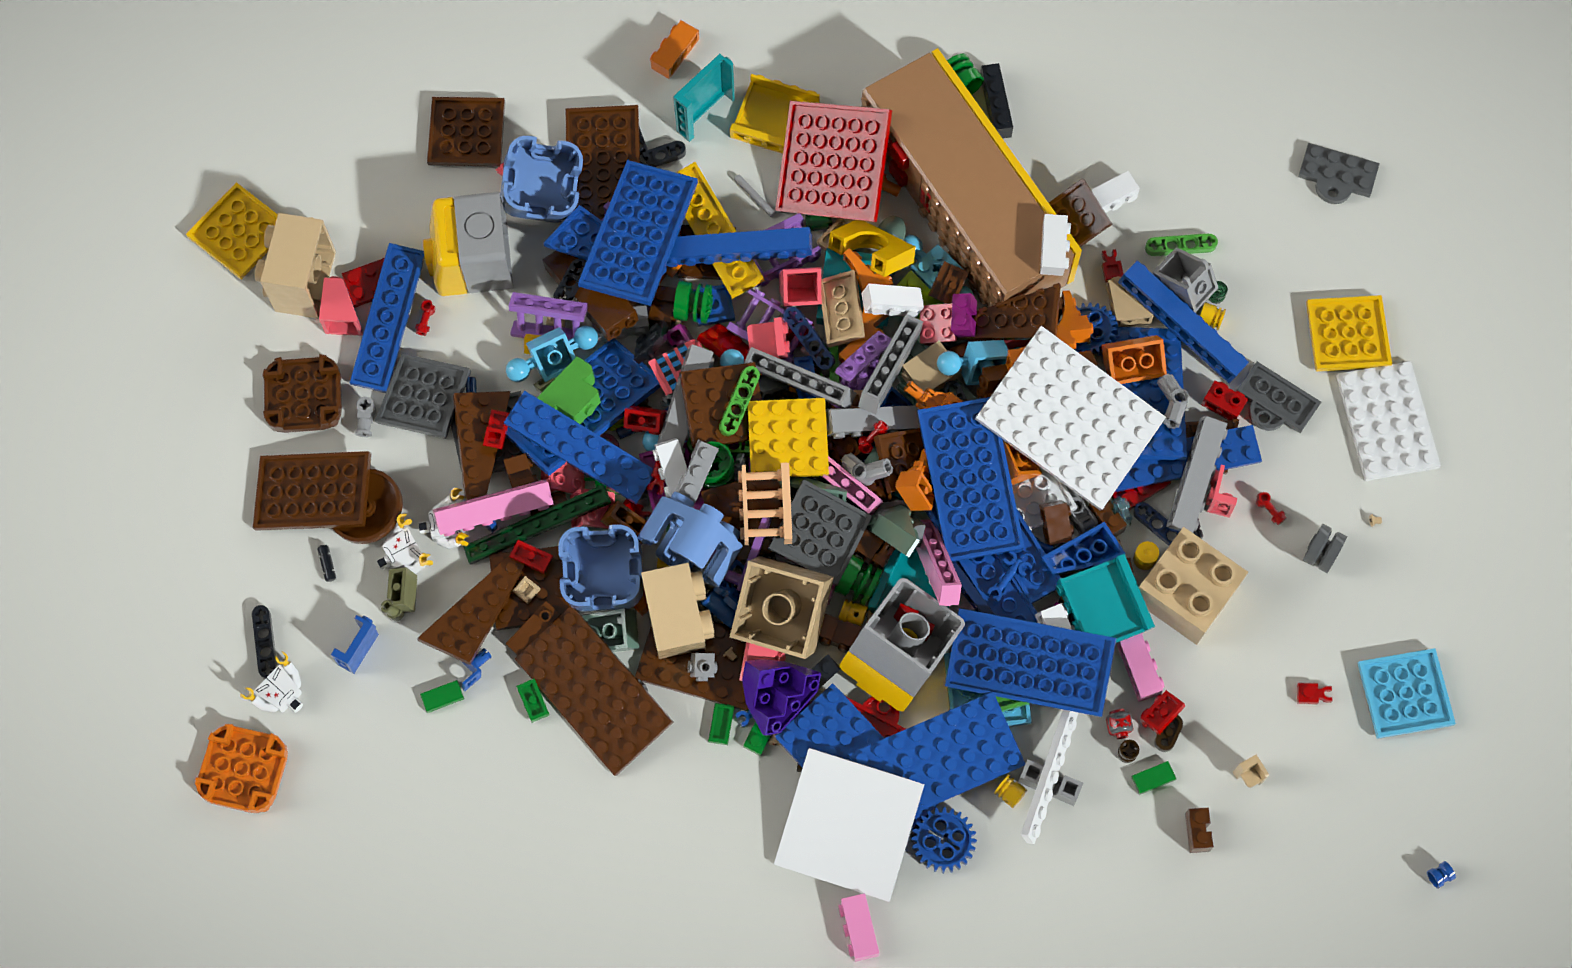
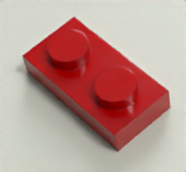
[509,540,553,574]

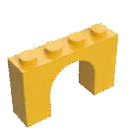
[828,220,916,277]

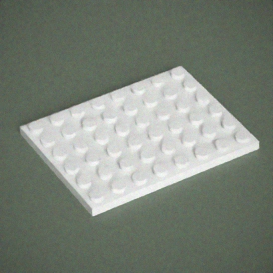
[975,326,1166,511]

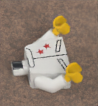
[419,488,469,549]
[376,514,433,574]
[240,651,303,713]

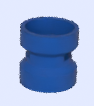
[1427,861,1456,889]

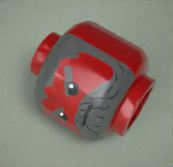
[1106,709,1134,740]

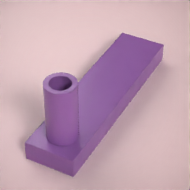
[724,517,772,592]

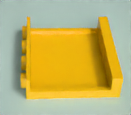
[730,74,820,154]

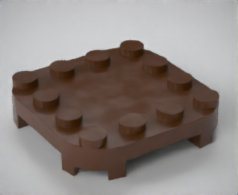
[263,354,342,433]

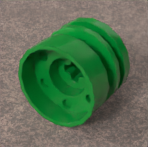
[947,53,984,95]
[673,281,713,324]
[703,441,735,489]
[834,555,882,606]

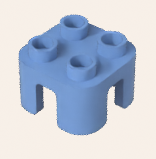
[500,136,583,223]
[637,491,743,587]
[559,525,643,611]

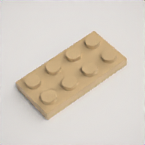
[821,270,865,348]

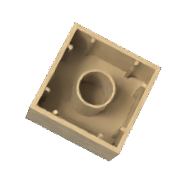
[255,213,336,319]
[1139,527,1249,645]
[730,556,834,659]
[641,563,714,659]

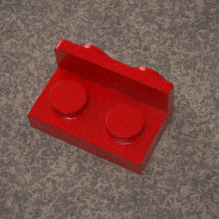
[1140,690,1185,735]

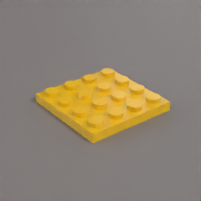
[186,182,278,280]
[1306,295,1392,372]
[748,398,829,477]

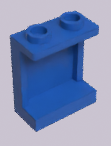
[331,615,379,674]

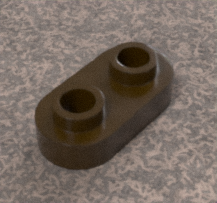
[1154,715,1183,752]

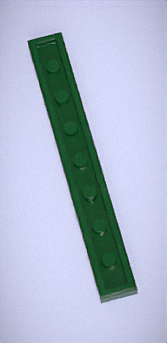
[463,484,611,564]

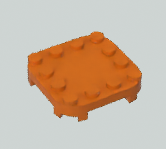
[195,724,288,813]

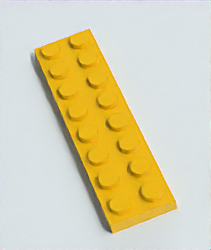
[676,162,765,299]

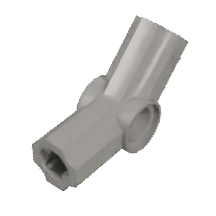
[1157,373,1189,429]
[841,453,893,486]

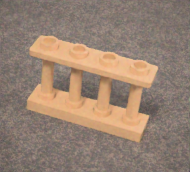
[738,463,792,545]

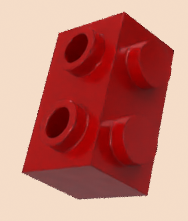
[1201,381,1248,420]
[623,406,667,435]

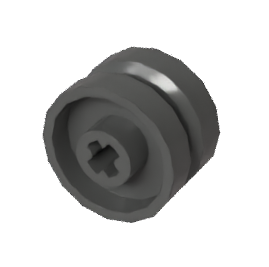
[1303,524,1348,573]

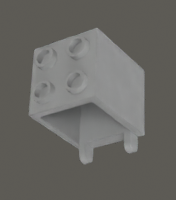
[1153,247,1218,313]

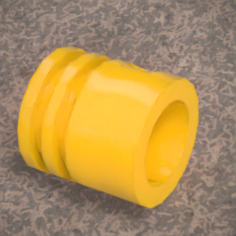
[1200,302,1226,330]
[1133,541,1159,570]
[839,599,868,626]
[994,775,1027,808]

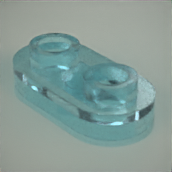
[1112,496,1133,528]

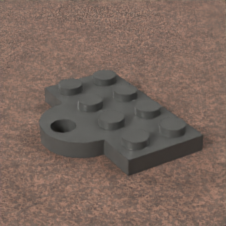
[1298,143,1380,204]
[1237,361,1321,433]

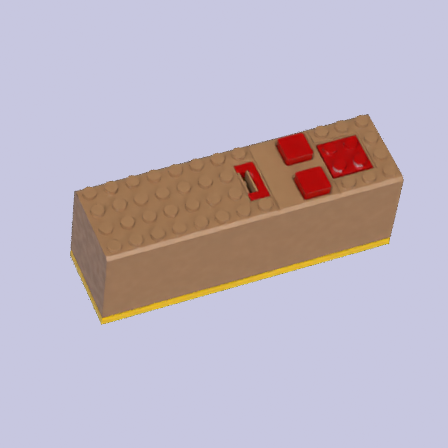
[861,48,1082,307]

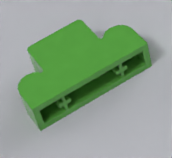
[537,357,601,424]

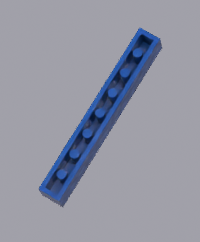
[666,227,812,267]
[1118,260,1249,383]

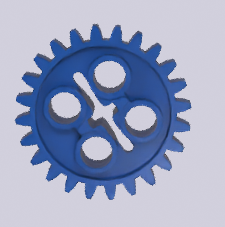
[1059,302,1118,356]
[911,807,977,874]

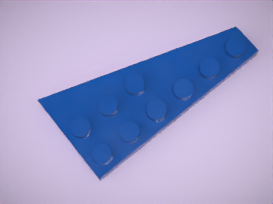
[544,205,667,276]

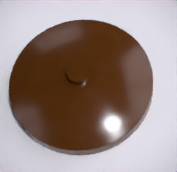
[332,469,403,544]

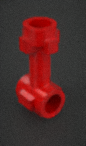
[415,300,436,336]
[858,420,889,454]
[1256,492,1287,525]

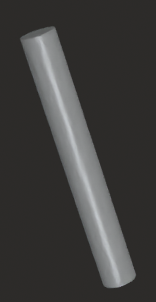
[734,174,776,217]

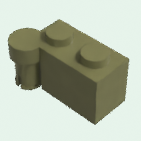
[381,567,417,621]

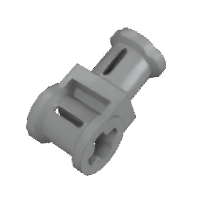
[355,397,376,437]

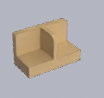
[1233,754,1269,788]

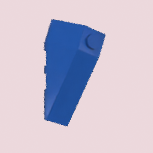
[1041,522,1126,575]

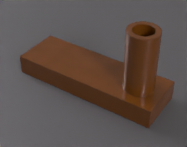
[505,601,560,655]

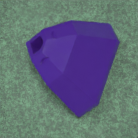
[742,659,821,735]

